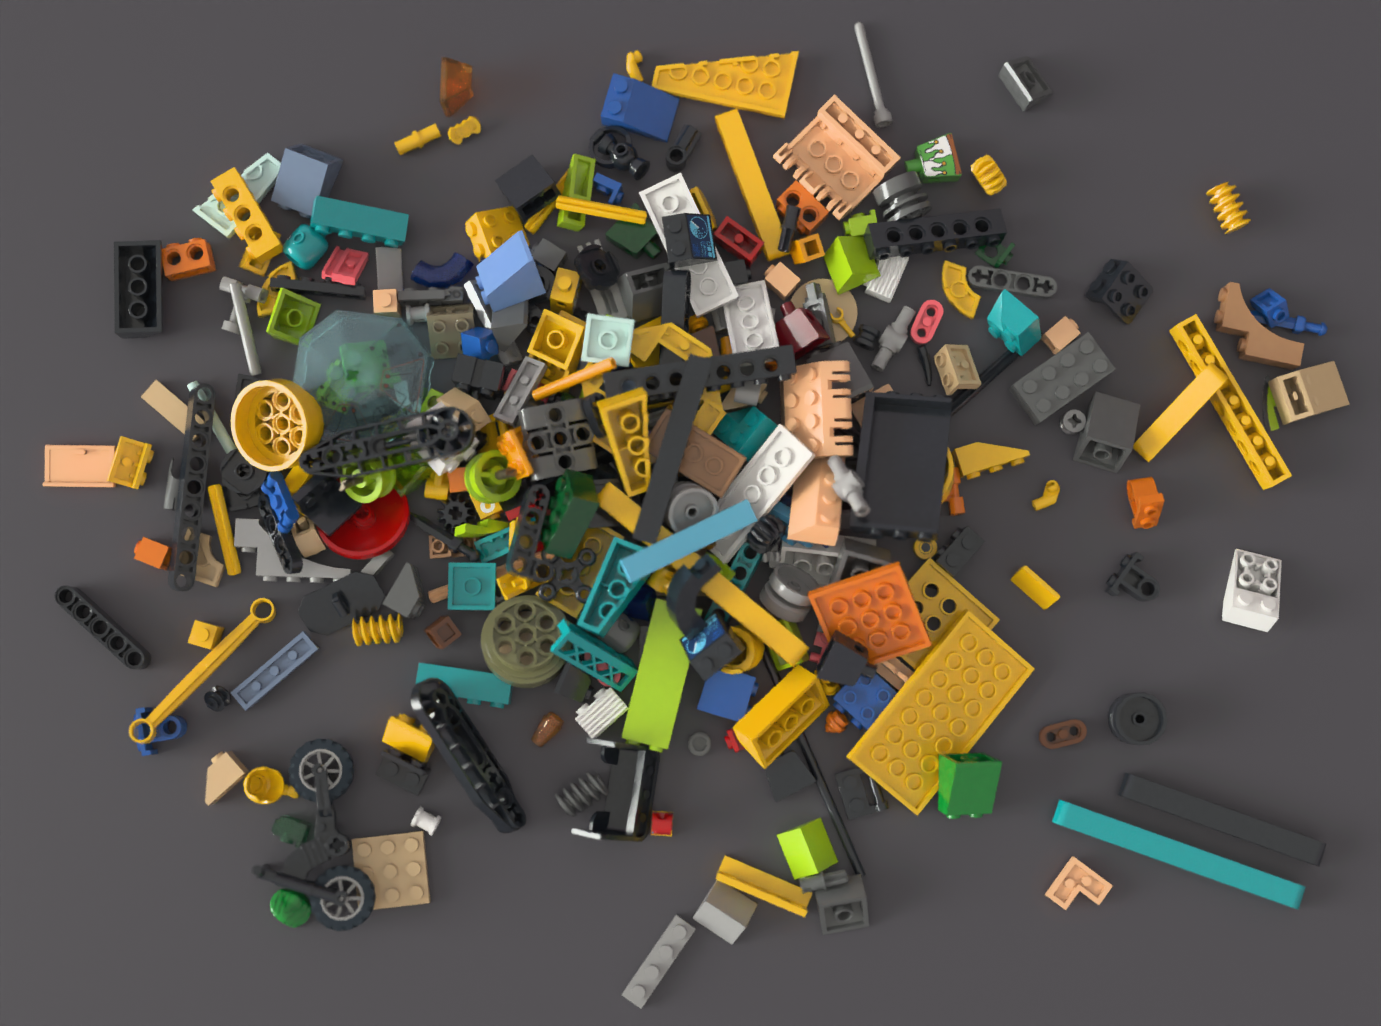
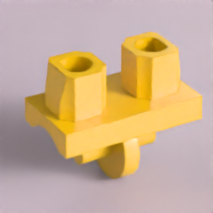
[496,567,543,601]

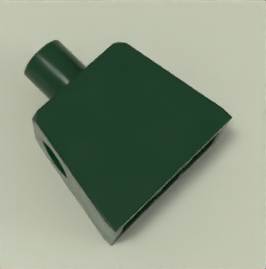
[605,202,662,260]

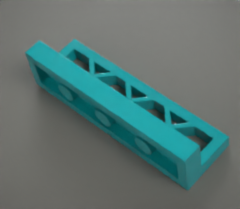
[550,618,638,692]

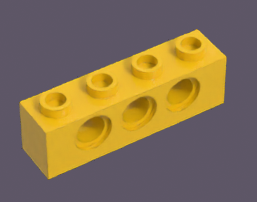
[211,167,283,264]

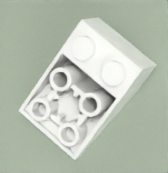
[1222,548,1282,632]

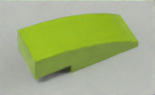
[557,153,596,232]

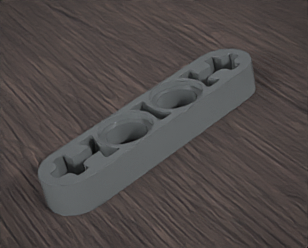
[967,266,1057,299]

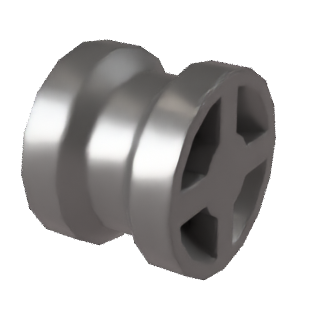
[1059,409,1086,435]

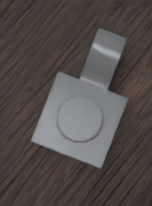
[762,544,781,568]

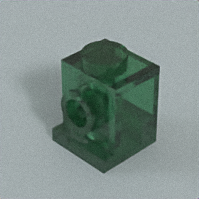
[272,815,312,848]

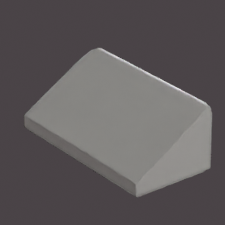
[376,247,404,291]

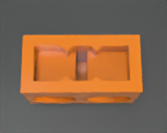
[776,180,829,235]
[162,238,216,281]

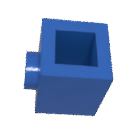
[461,326,499,360]

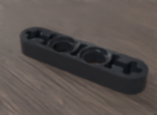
[258,495,303,574]

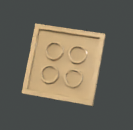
[352,831,431,910]

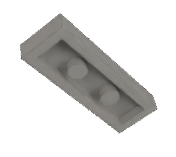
[493,356,548,427]

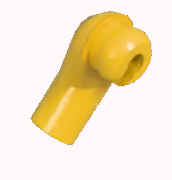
[1032,480,1060,511]

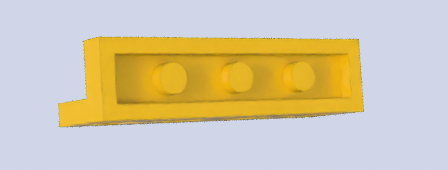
[716,855,813,917]

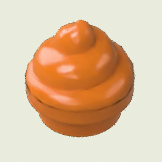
[825,709,849,733]

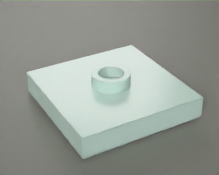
[581,313,635,368]

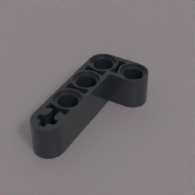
[505,484,554,583]

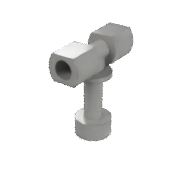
[220,276,268,335]

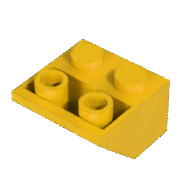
[382,713,436,763]

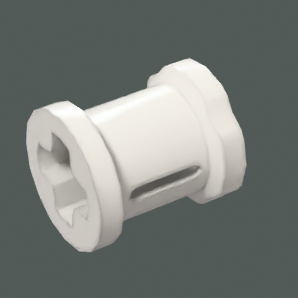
[411,806,442,836]

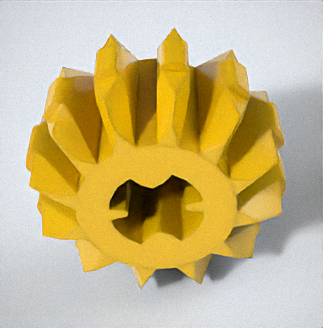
[971,155,1007,196]

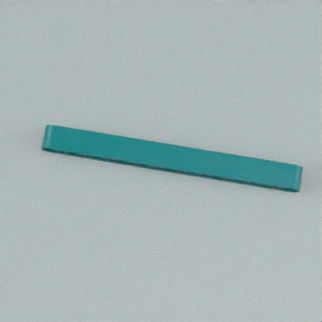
[1052,800,1306,910]

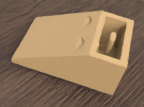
[1268,361,1349,425]

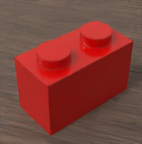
[713,216,765,267]

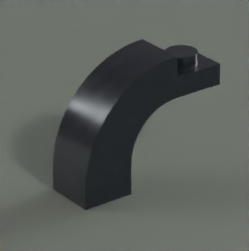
[666,553,722,640]

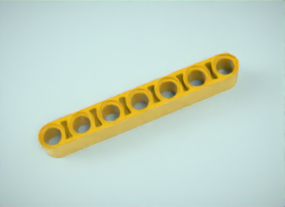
[715,109,790,262]

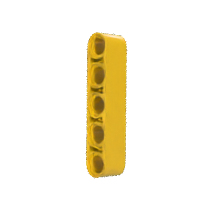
[1133,362,1229,463]

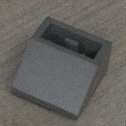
[617,262,669,323]

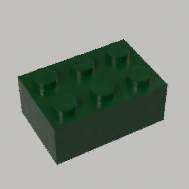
[541,469,600,559]

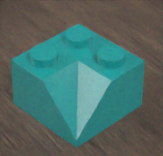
[987,289,1042,356]
[713,406,778,462]

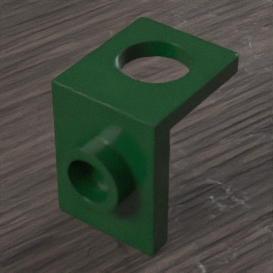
[975,242,1015,268]

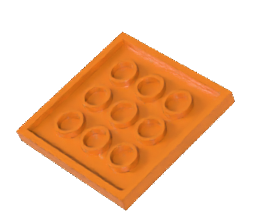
[808,561,932,665]

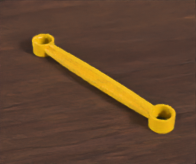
[129,598,276,744]

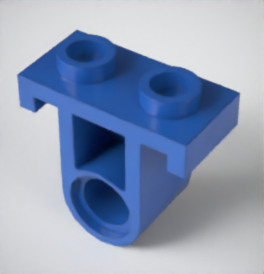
[133,707,187,756]

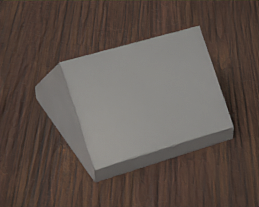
[692,880,758,944]

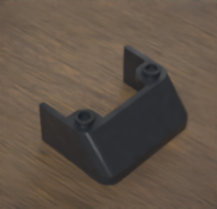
[572,737,660,842]

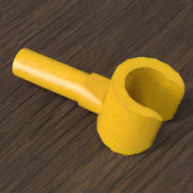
[830,307,855,338]

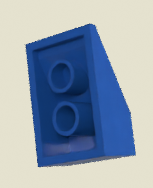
[601,73,680,142]

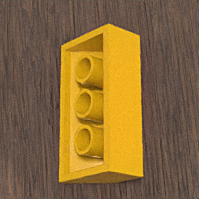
[733,664,830,769]

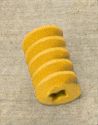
[1206,182,1251,234]
[352,613,403,646]

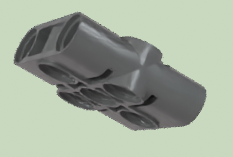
[518,398,598,481]

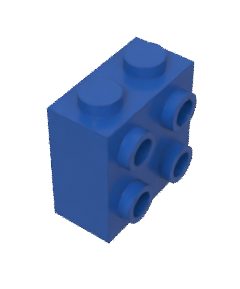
[697,669,759,722]
[832,674,897,730]

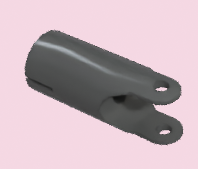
[163,457,191,511]

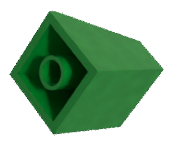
[938,752,1002,819]

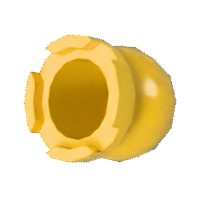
[720,625,765,675]

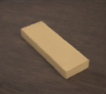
[141,380,204,442]

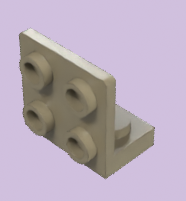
[426,303,476,359]

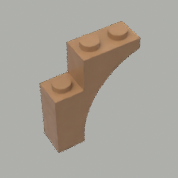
[1214,282,1304,370]

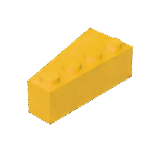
[597,387,651,497]

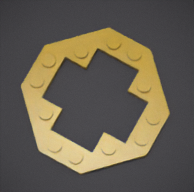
[581,322,724,464]

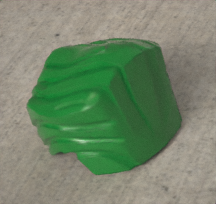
[270,888,311,928]

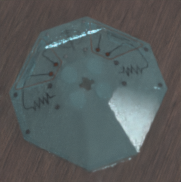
[293,310,434,444]

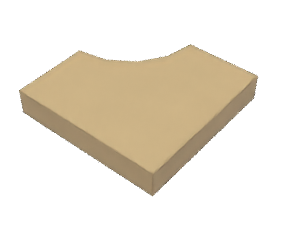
[179,529,226,588]

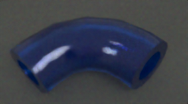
[410,252,474,288]

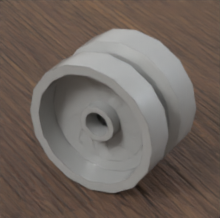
[663,481,719,533]
[760,564,820,623]

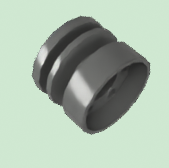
[873,171,933,221]

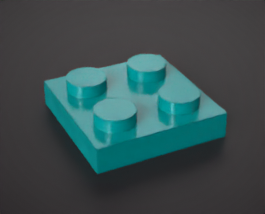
[448,562,497,610]

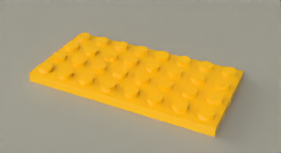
[846,609,1035,816]

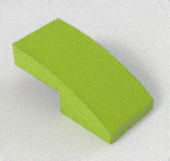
[454,518,509,538]

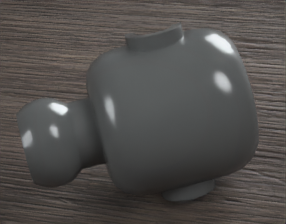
[595,612,641,654]

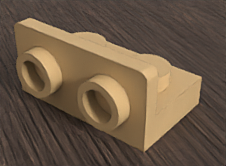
[934,344,981,395]

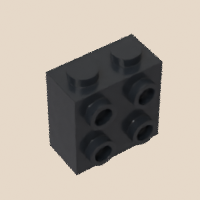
[495,154,562,222]

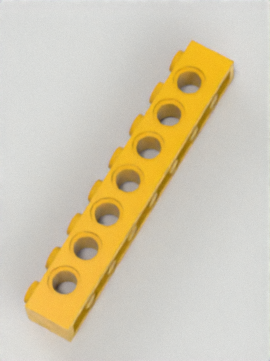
[1169,314,1292,490]

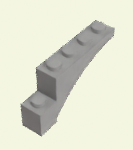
[234,518,355,583]

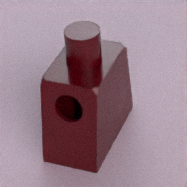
[775,301,830,361]

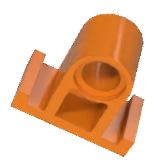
[1127,477,1164,529]

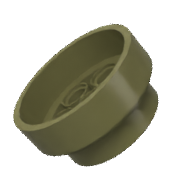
[481,595,572,688]

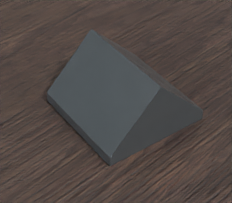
[998,56,1053,112]
[491,299,529,352]

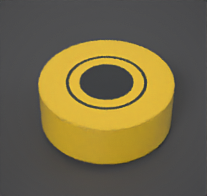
[913,539,937,560]

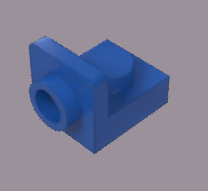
[593,173,624,205]
[1250,288,1290,328]

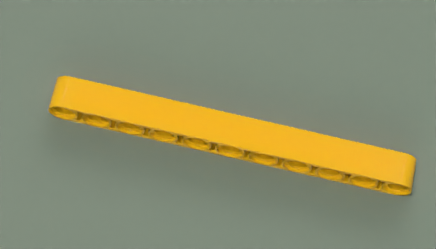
[598,482,809,667]

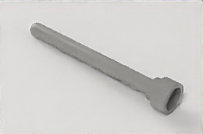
[855,22,893,128]

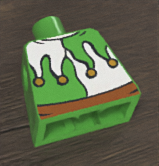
[904,133,962,183]

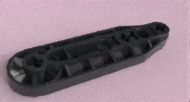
[299,407,476,479]
[411,677,526,833]

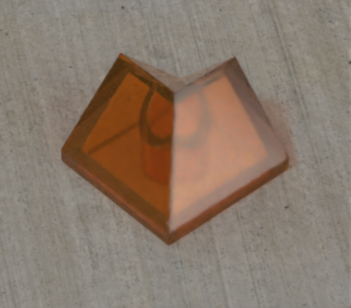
[440,57,474,117]

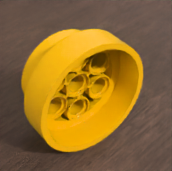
[231,379,324,471]

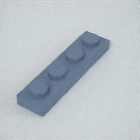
[231,631,319,711]

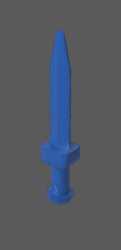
[1250,310,1328,336]

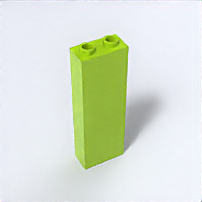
[621,598,703,752]

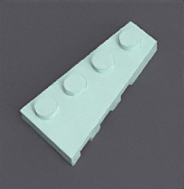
[192,153,281,239]

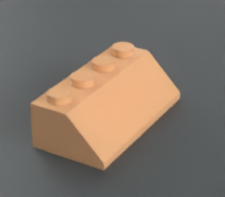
[787,457,846,546]

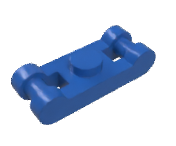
[261,471,299,534]

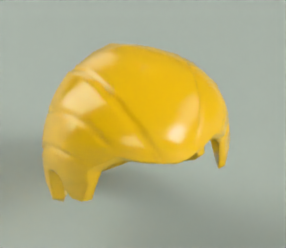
[243,766,300,804]

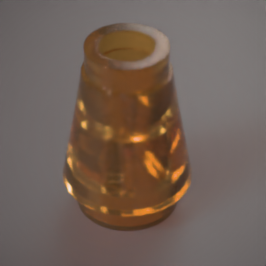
[531,711,564,747]

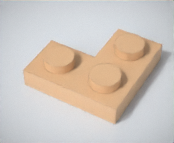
[1045,856,1113,910]

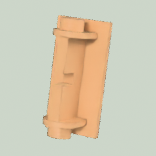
[874,657,914,690]

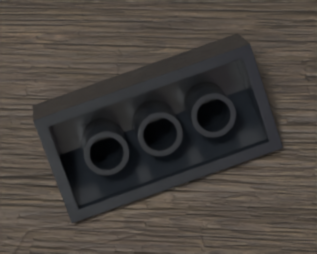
[114,240,163,339]

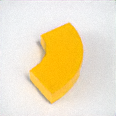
[942,260,981,319]
[257,261,298,318]

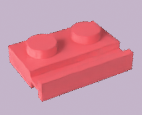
[322,246,369,286]

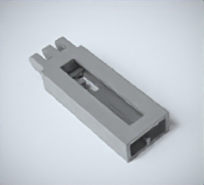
[577,239,629,319]

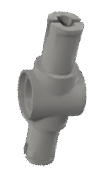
[871,306,916,372]
[827,455,870,517]

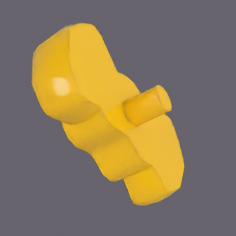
[448,116,481,145]

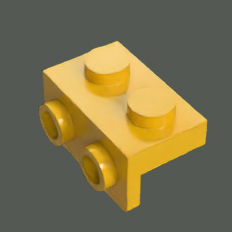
[107,436,154,489]

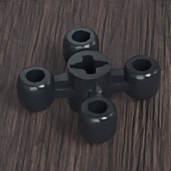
[538,548,597,604]

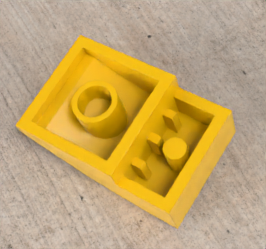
[527,309,586,392]

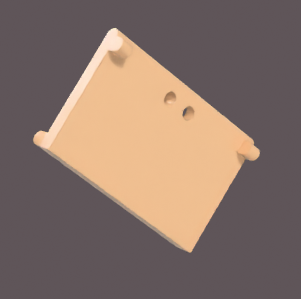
[43,445,117,487]

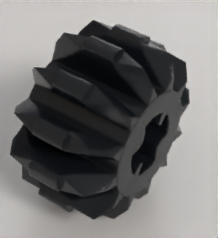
[437,494,477,534]
[746,514,786,555]

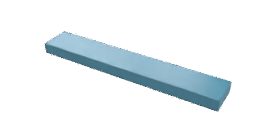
[619,499,758,583]

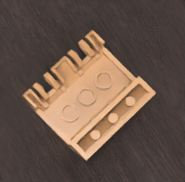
[773,95,901,221]
[780,361,854,459]

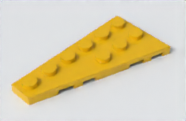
[652,51,799,119]

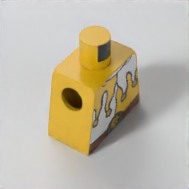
[550,267,583,315]

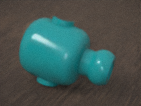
[283,224,333,270]

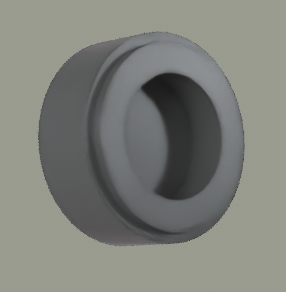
[688,732,711,756]

